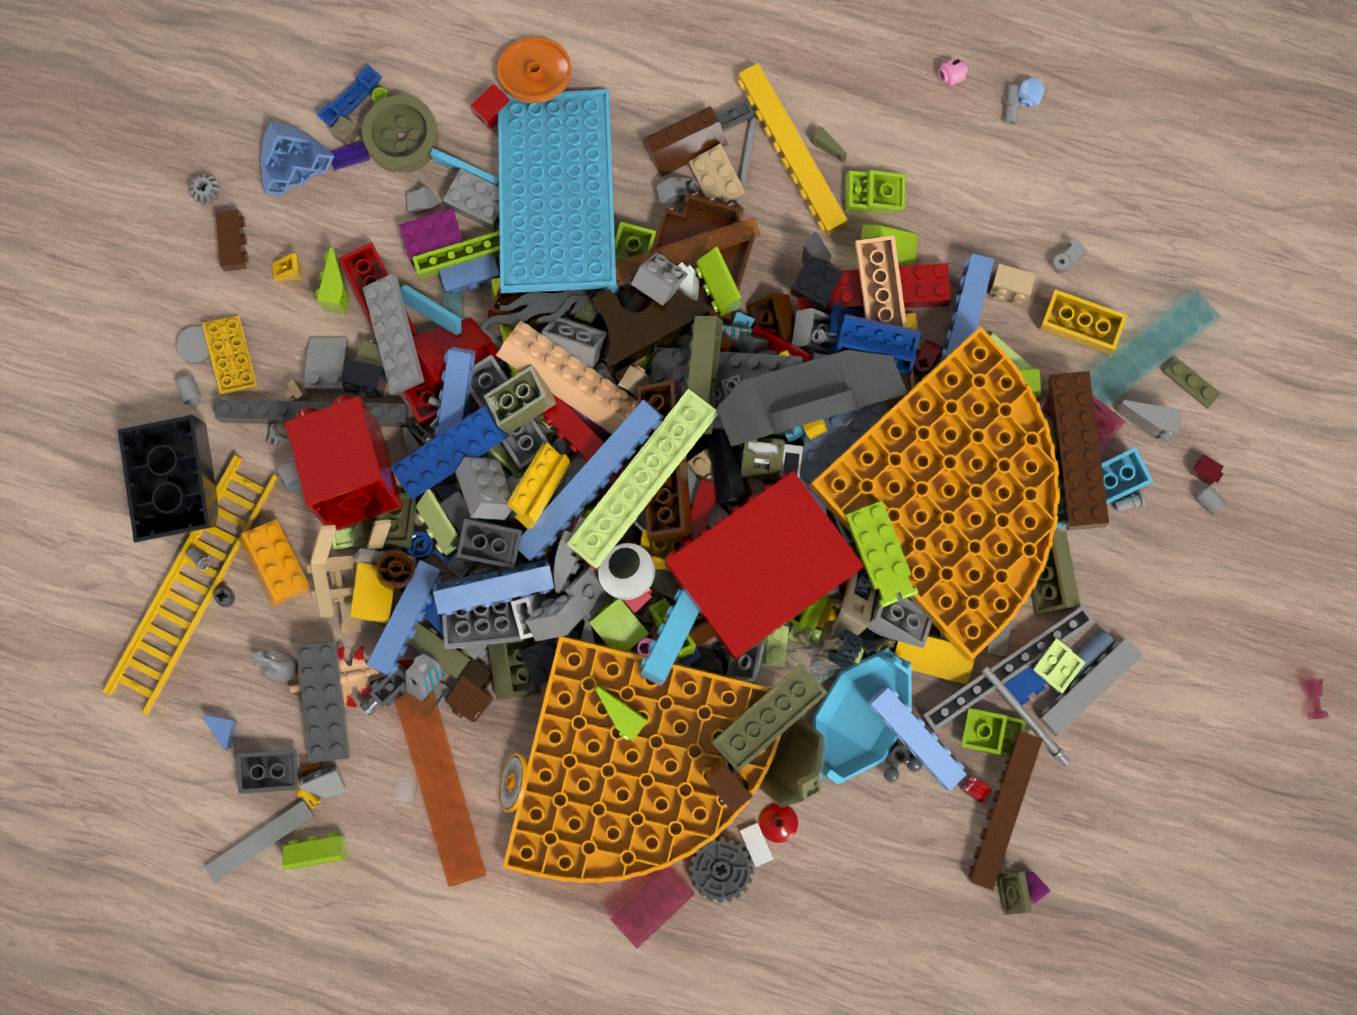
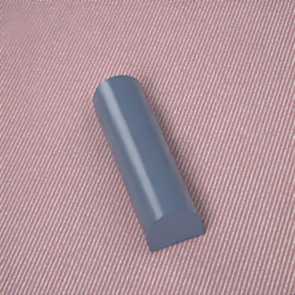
[1046,629,1115,696]

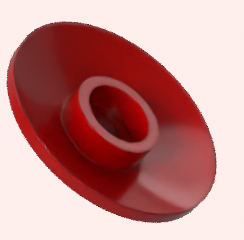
[759,804,798,843]

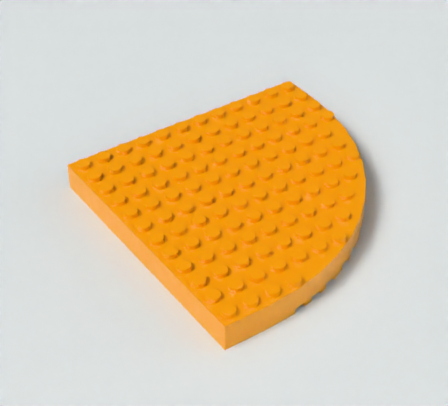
[808,327,1060,660]
[503,636,781,883]

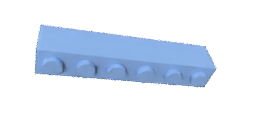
[867,687,967,791]

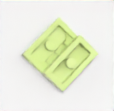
[1033,638,1085,693]

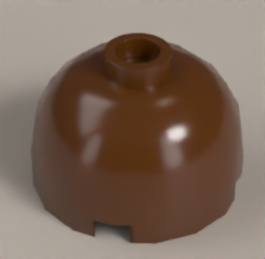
[375,550,415,590]

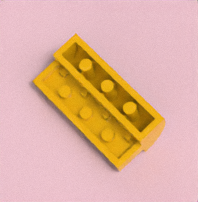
[507,443,570,529]

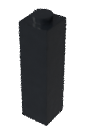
[707,432,746,506]

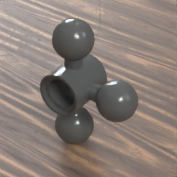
[884,739,922,782]

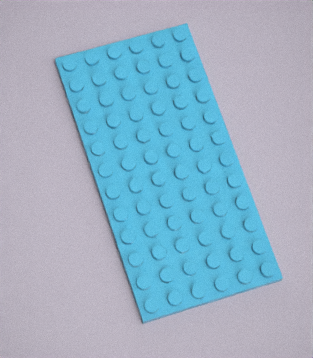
[498,89,616,293]

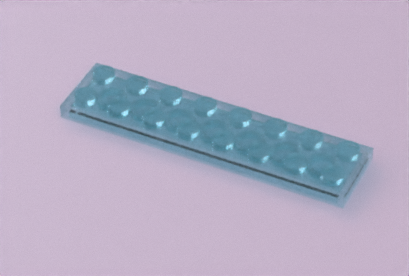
[1090,288,1221,410]

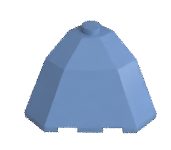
[261,122,334,196]

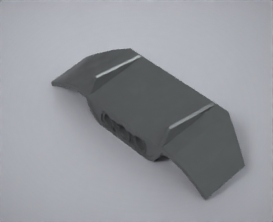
[717,350,908,446]

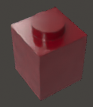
[1190,455,1224,486]

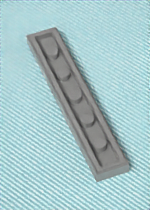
[204,800,315,884]

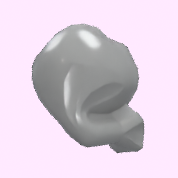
[253,650,297,683]

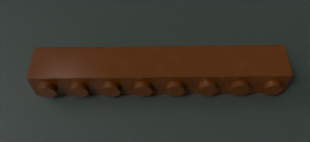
[967,730,1043,890]

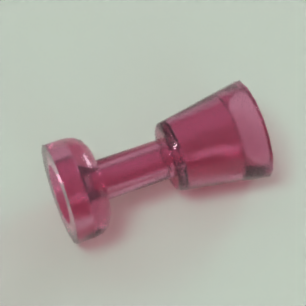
[1303,678,1329,720]

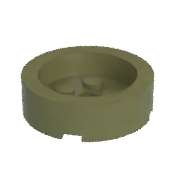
[362,95,439,173]

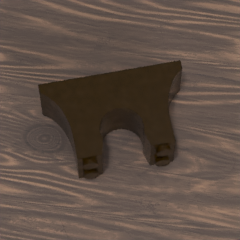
[592,289,711,375]

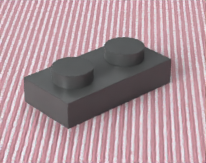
[715,98,755,132]

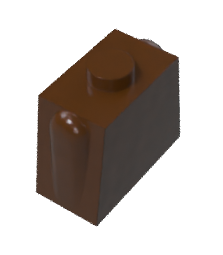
[445,675,494,722]

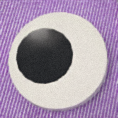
[598,543,655,600]

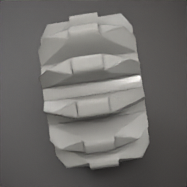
[188,173,221,205]

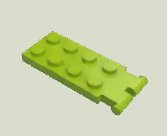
[845,501,918,608]

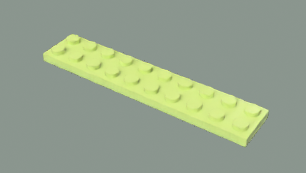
[567,389,719,568]

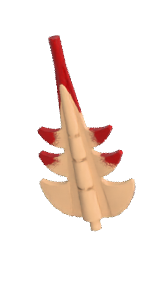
[289,646,414,708]

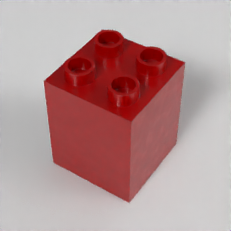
[285,395,403,530]

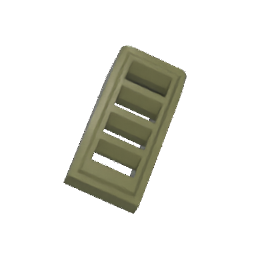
[812,126,847,162]

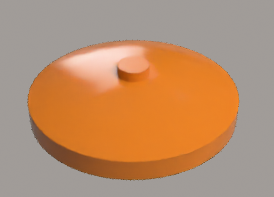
[497,37,572,103]

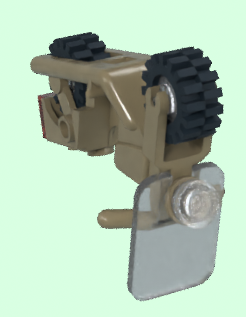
[786,562,876,677]

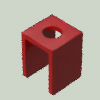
[471,84,510,130]

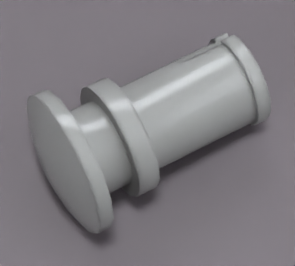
[1114,489,1146,513]

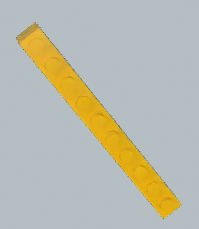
[737,63,848,236]

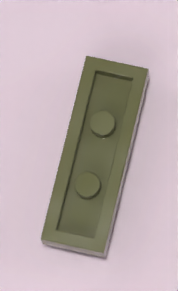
[1163,357,1221,409]

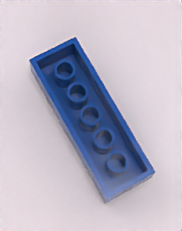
[390,404,510,500]

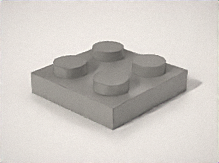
[565,567,611,622]

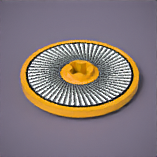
[499,753,527,813]

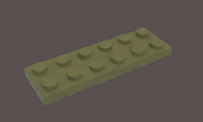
[711,663,828,772]

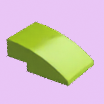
[844,170,906,212]
[961,708,1026,758]

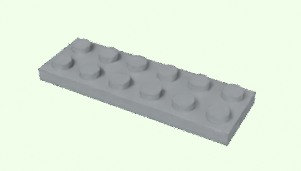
[363,274,424,395]

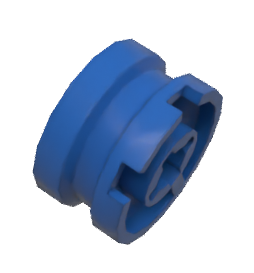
[407,531,435,560]

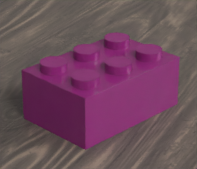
[399,208,464,266]

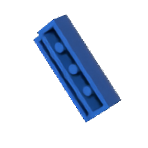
[836,314,921,375]

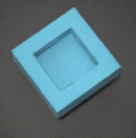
[732,312,755,328]

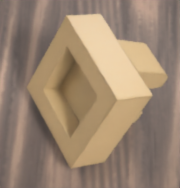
[284,380,310,401]

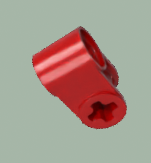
[913,339,943,378]

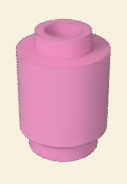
[637,638,657,656]

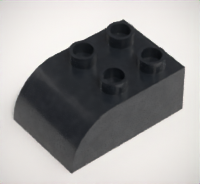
[118,415,218,543]

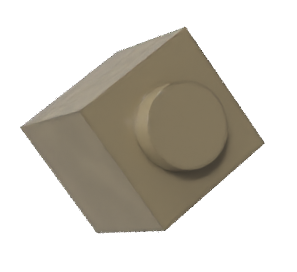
[330,116,360,146]

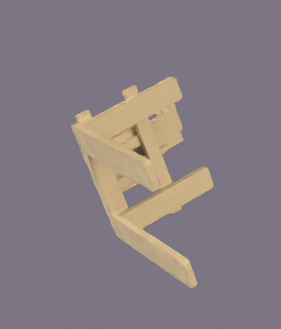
[306,520,391,634]

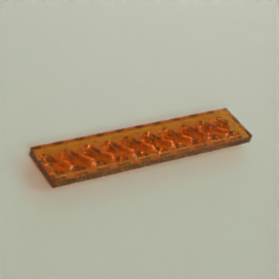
[395,689,487,887]

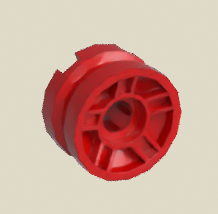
[960,775,992,803]

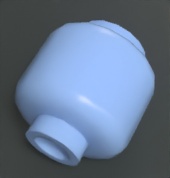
[1018,78,1045,108]

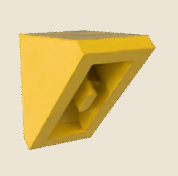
[272,253,303,281]

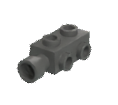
[360,666,408,716]

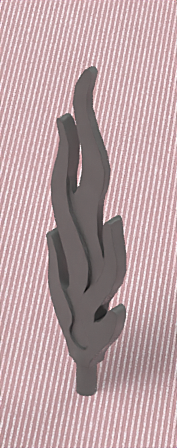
[480,289,604,330]

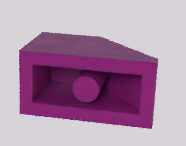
[1025,871,1051,903]

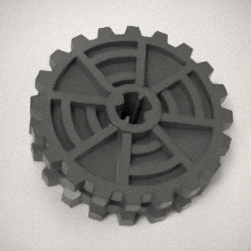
[689,838,754,903]

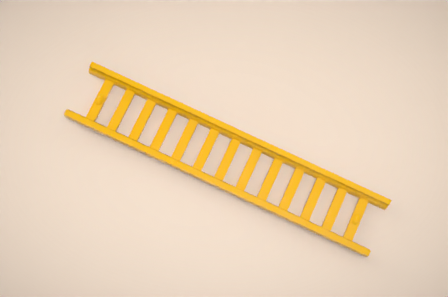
[102,455,279,715]

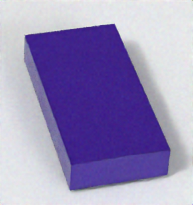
[330,141,370,171]

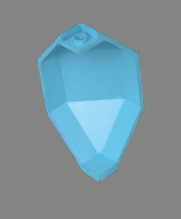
[812,648,912,784]

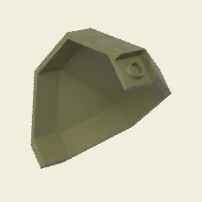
[759,717,826,808]

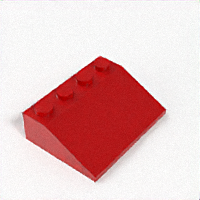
[413,318,501,390]

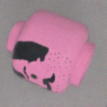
[938,58,968,86]

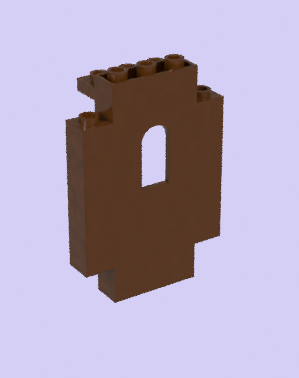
[639,192,755,336]

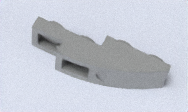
[554,516,586,594]

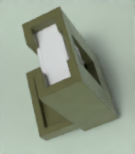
[741,437,785,481]

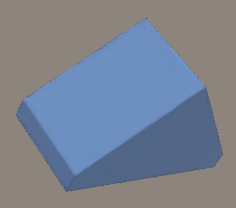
[203,715,237,751]

